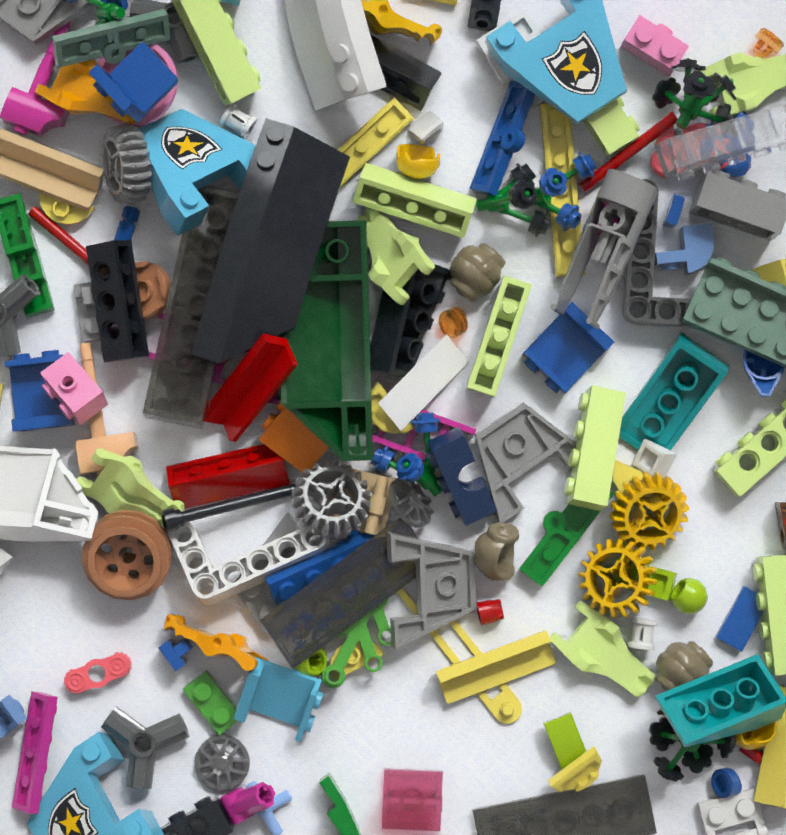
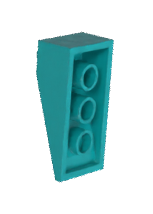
[619,332,729,451]
[655,654,786,747]

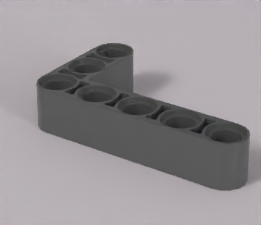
[622,179,694,328]

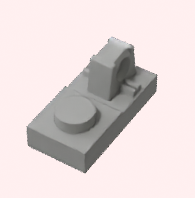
[73,282,100,343]

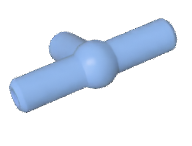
[246,781,292,835]

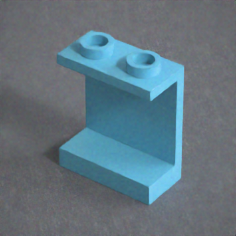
[234,657,324,742]

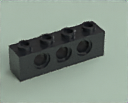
[86,240,149,363]
[161,796,235,835]

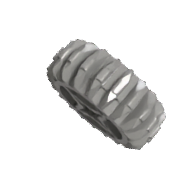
[101,124,152,204]
[291,460,372,539]

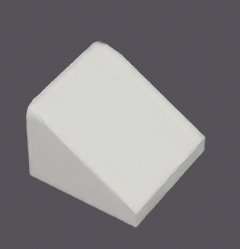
[409,111,444,145]
[632,439,676,478]

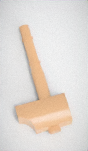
[76,343,139,477]

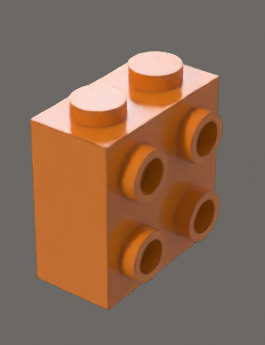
[259,401,329,473]

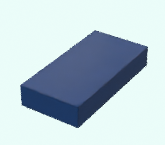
[715,586,763,652]

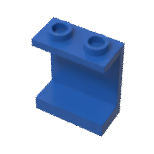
[522,302,614,394]
[5,350,75,432]

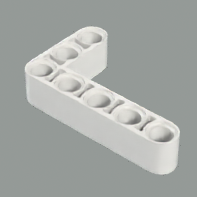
[170,522,330,605]

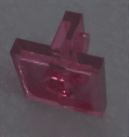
[381,768,443,831]

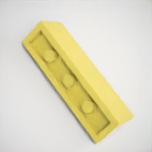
[435,630,556,704]
[754,686,786,809]

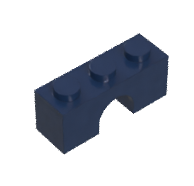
[426,427,497,526]

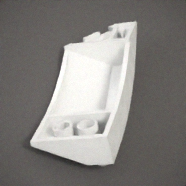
[0,445,98,542]

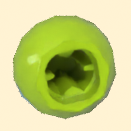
[671,577,708,615]
[291,642,328,677]

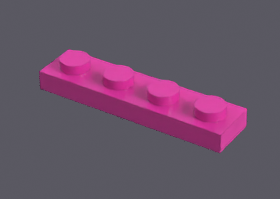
[12,691,58,814]

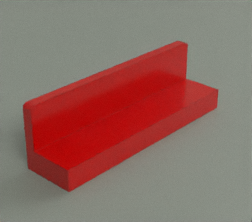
[201,333,297,442]
[166,444,290,509]

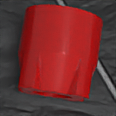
[476,599,504,626]

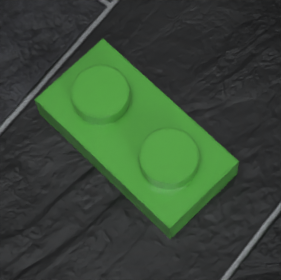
[183,670,238,735]

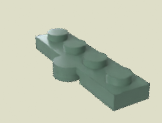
[52,9,171,68]

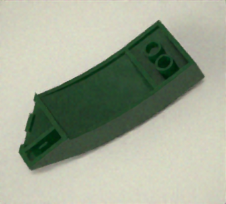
[280,220,373,461]

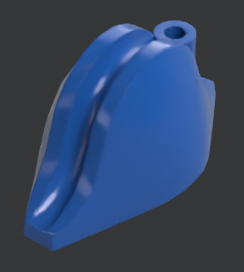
[743,350,785,397]

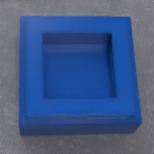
[662,194,685,228]

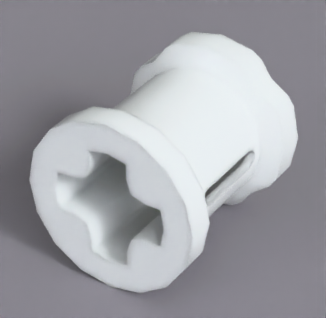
[219,103,257,140]
[628,617,658,650]

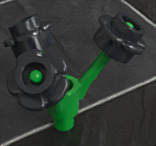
[476,163,551,237]

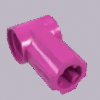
[219,782,276,825]

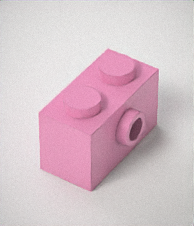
[620,15,689,77]
[40,352,108,425]

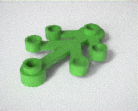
[312,583,391,689]

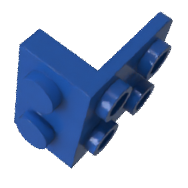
[88,43,178,123]

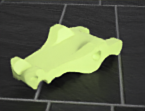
[701,52,786,115]
[356,207,435,305]
[77,448,185,526]
[550,600,655,697]

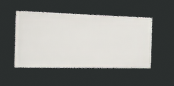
[378,334,469,431]

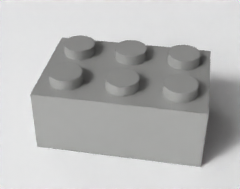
[689,170,786,241]

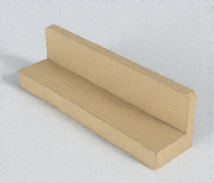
[0,128,104,211]

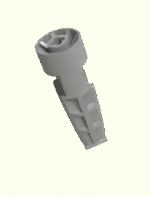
[551,169,659,329]

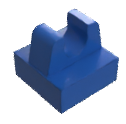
[158,638,193,671]

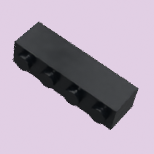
[370,264,452,377]

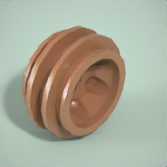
[82,510,172,600]

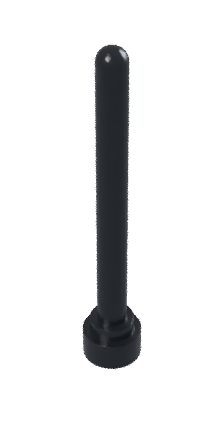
[161,483,297,533]

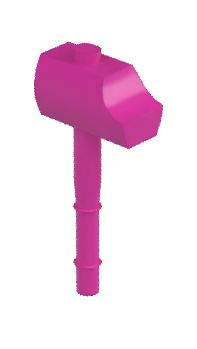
[0,20,72,137]

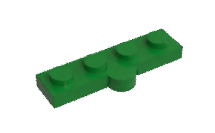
[518,491,614,587]

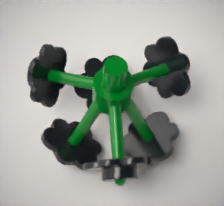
[652,58,737,136]
[649,708,736,782]

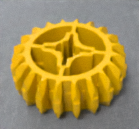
[609,472,689,551]
[578,538,658,618]

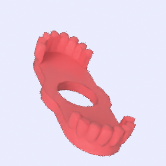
[64,652,132,694]

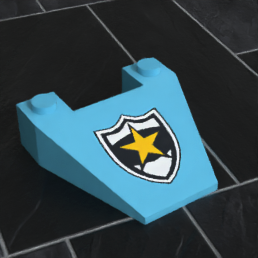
[486,0,627,124]
[140,109,256,236]
[27,732,164,835]

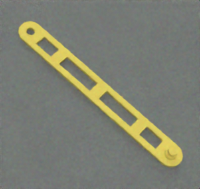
[359,530,522,724]

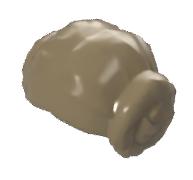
[449,243,506,302]
[473,522,519,581]
[656,641,713,691]

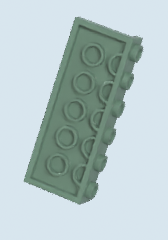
[681,257,786,368]

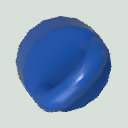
[711,767,742,798]

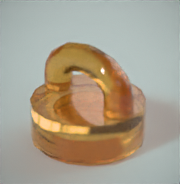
[753,28,784,58]
[438,306,468,338]

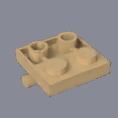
[330,466,395,537]

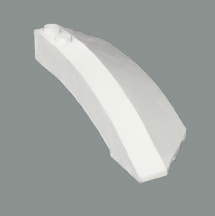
[284,0,387,111]

